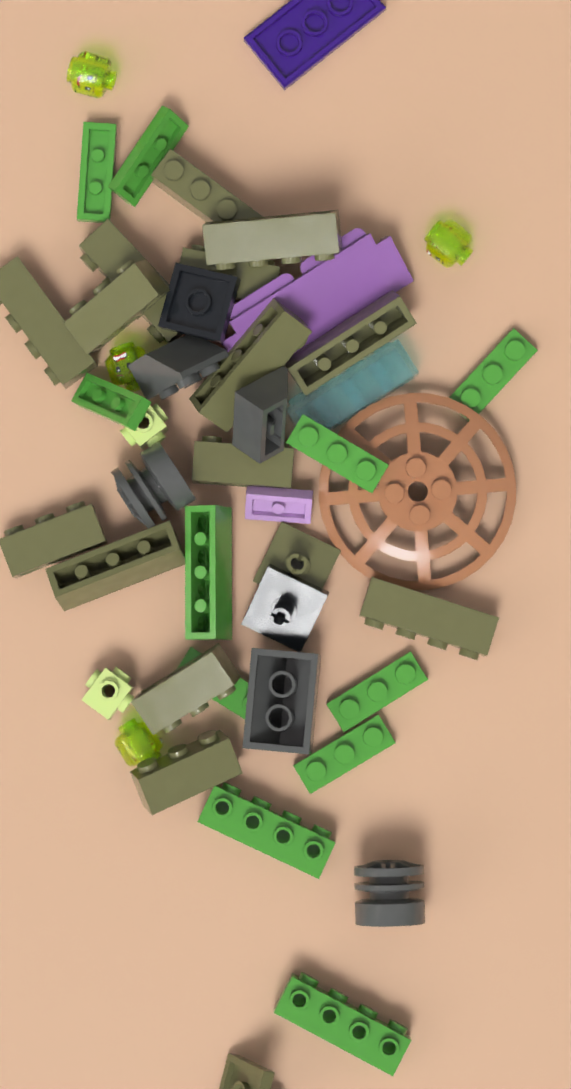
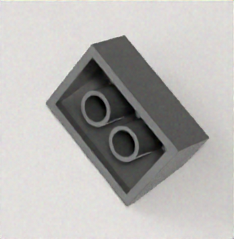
[242,648,321,754]

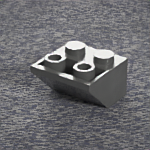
[128,335,229,400]
[232,366,288,464]

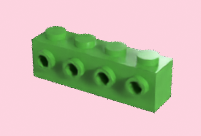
[185,505,232,640]
[197,782,336,879]
[274,972,412,1076]

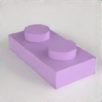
[245,486,313,524]

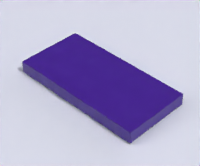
[244,0,386,91]

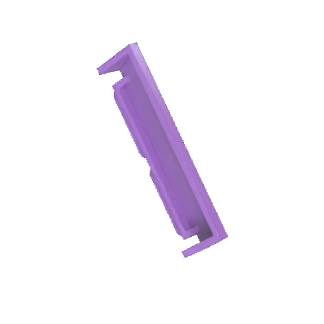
[221,228,414,353]

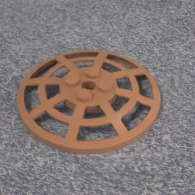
[319,393,516,591]

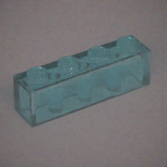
[286,339,419,430]

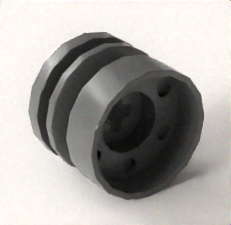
[111,441,196,529]
[354,860,425,927]

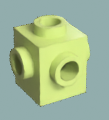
[120,403,169,450]
[82,667,134,720]

